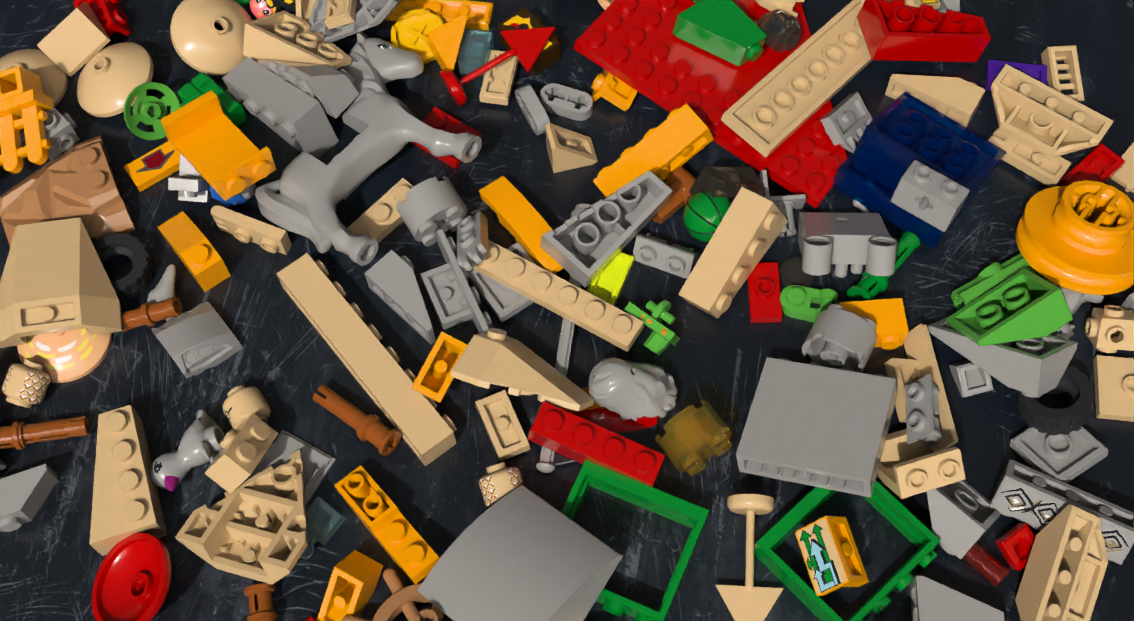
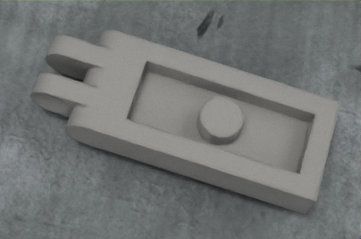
[457,211,489,271]

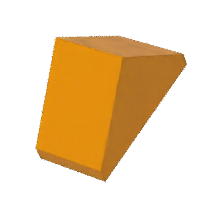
[426,15,468,72]

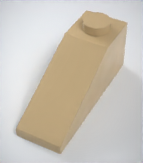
[885,74,985,131]

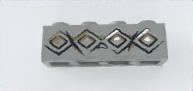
[989,459,1134,565]

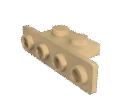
[884,324,958,450]

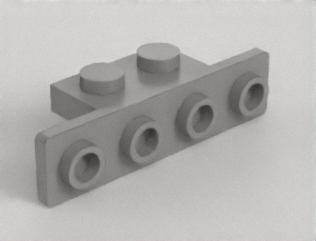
[420,228,493,333]

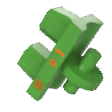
[624,300,680,356]

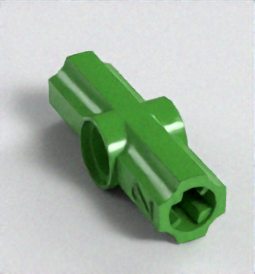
[951,253,1041,311]

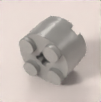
[397,176,468,247]
[802,304,877,373]

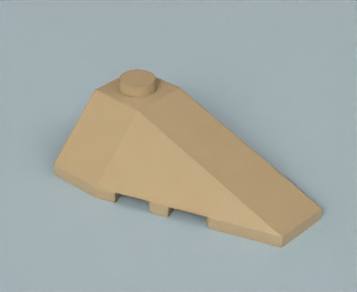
[243,11,352,69]
[451,328,595,411]

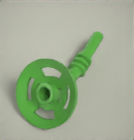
[124,82,180,140]

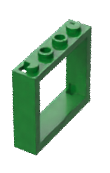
[561,460,709,621]
[754,481,941,621]

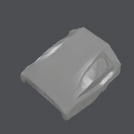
[151,302,243,379]

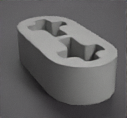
[540,83,593,121]
[515,85,550,136]

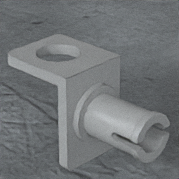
[758,169,806,237]

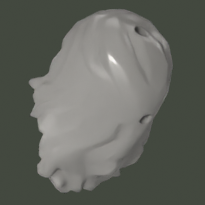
[588,357,677,421]

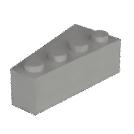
[540,170,673,288]

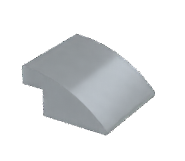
[417,485,623,621]

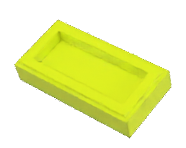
[586,252,634,306]

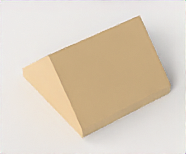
[37,1,111,77]

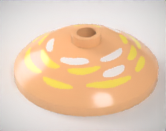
[17,328,112,383]

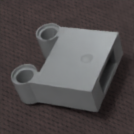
[797,212,897,278]

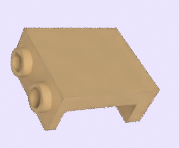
[877,429,966,499]

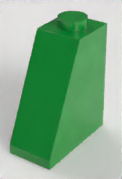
[672,0,767,66]

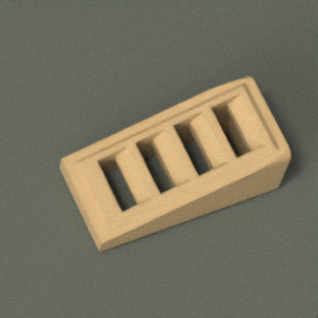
[1041,45,1085,102]

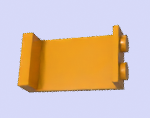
[160,90,276,201]

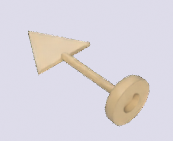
[715,494,784,621]

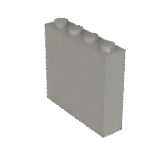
[736,357,897,498]

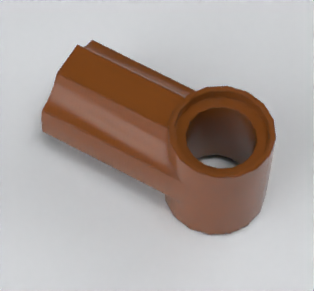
[652,167,705,224]

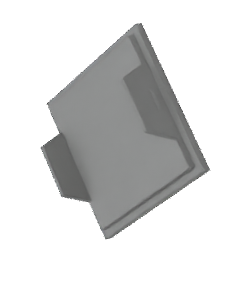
[248,429,336,506]

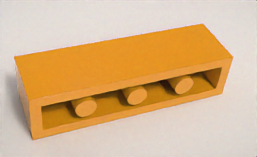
[593,104,714,198]

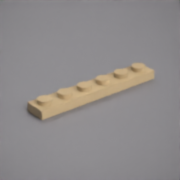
[473,240,644,352]

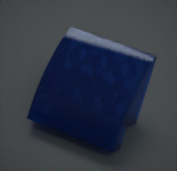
[833,92,1007,249]

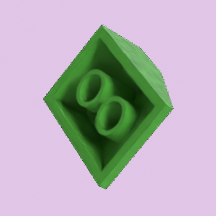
[946,268,1073,346]

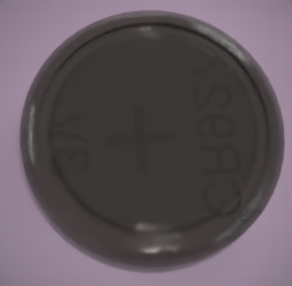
[779,256,815,287]

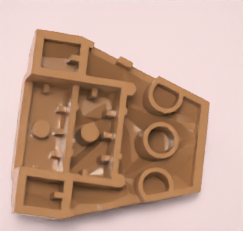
[0,135,136,247]

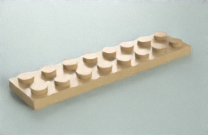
[721,0,872,158]

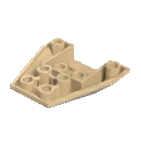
[0,217,123,348]

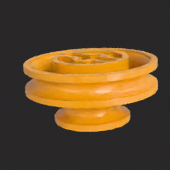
[1015,180,1134,295]

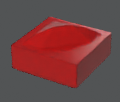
[995,523,1035,571]

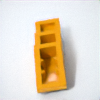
[479,176,563,274]

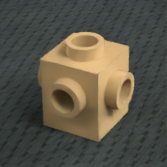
[1085,305,1134,353]

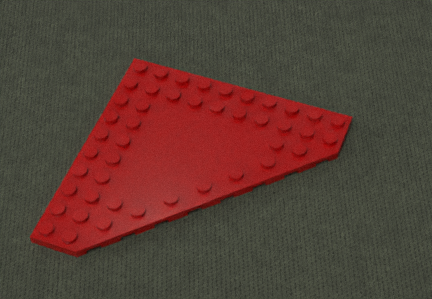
[574,0,849,209]

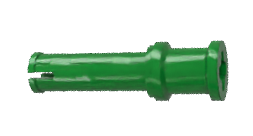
[847,231,920,302]

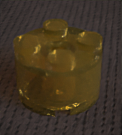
[655,400,733,476]

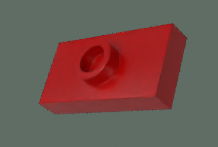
[1060,143,1125,186]
[747,262,782,323]

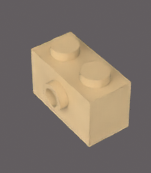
[204,413,278,494]

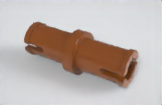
[121,296,183,332]

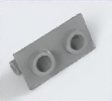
[632,233,698,279]
[905,374,942,447]

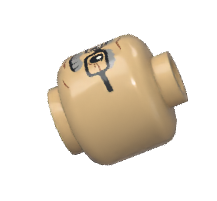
[222,385,271,430]

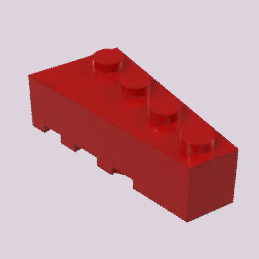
[857,0,991,62]

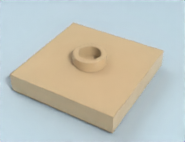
[1093,355,1134,422]

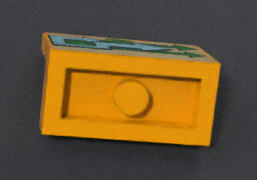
[795,516,869,596]

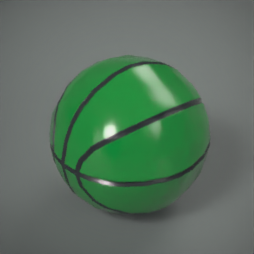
[683,189,733,243]

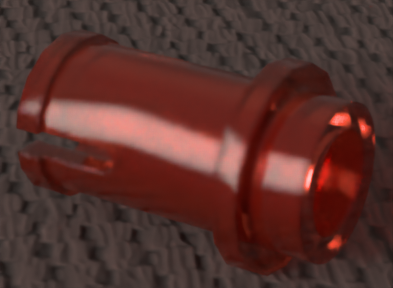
[963,543,1009,587]

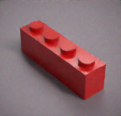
[528,401,665,487]

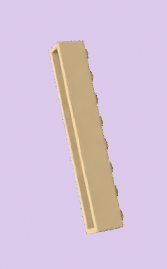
[276,253,457,466]

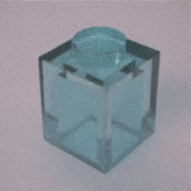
[457,29,494,77]

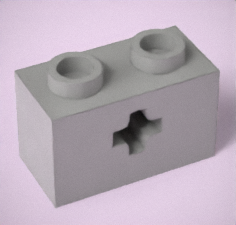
[890,160,970,233]

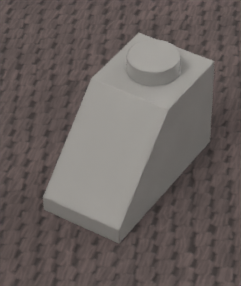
[0,464,58,532]

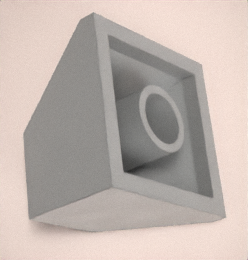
[927,480,1001,559]

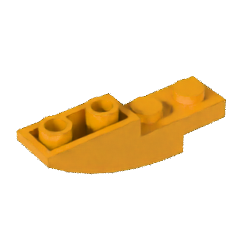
[334,465,440,585]

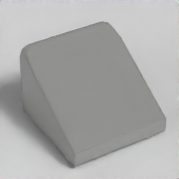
[949,359,993,398]

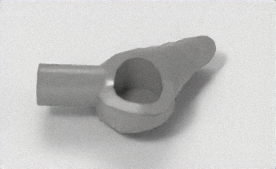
[147,264,177,322]

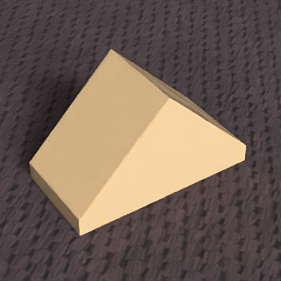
[545,123,598,173]

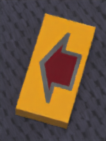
[124,141,180,192]

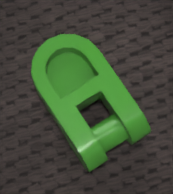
[780,285,838,323]

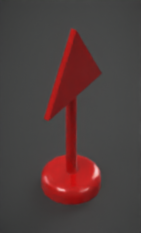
[439,27,556,107]

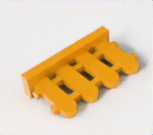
[0,89,53,174]

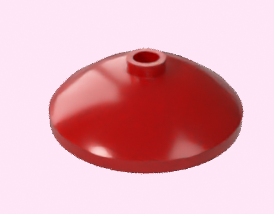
[92,533,172,621]

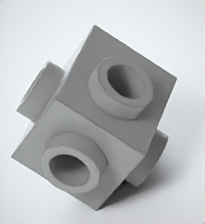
[44,107,80,160]

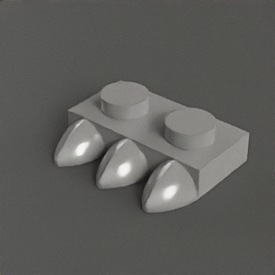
[821,92,875,153]

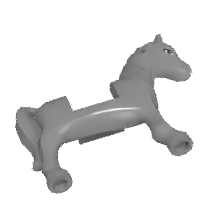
[255,31,482,266]

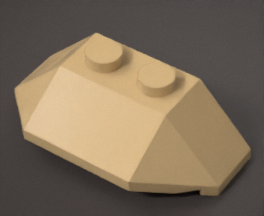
[991,64,1114,157]
[1015,505,1108,621]

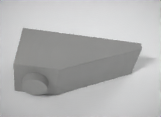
[364,250,436,345]

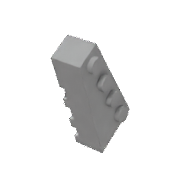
[222,57,339,159]

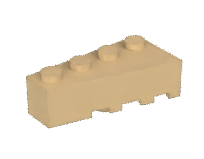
[678,187,788,319]
[89,405,167,556]

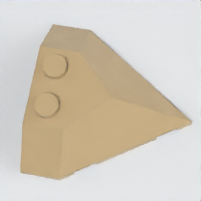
[175,449,307,585]

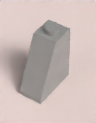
[909,576,1005,621]

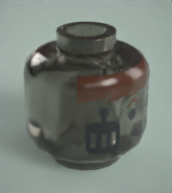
[757,9,801,52]

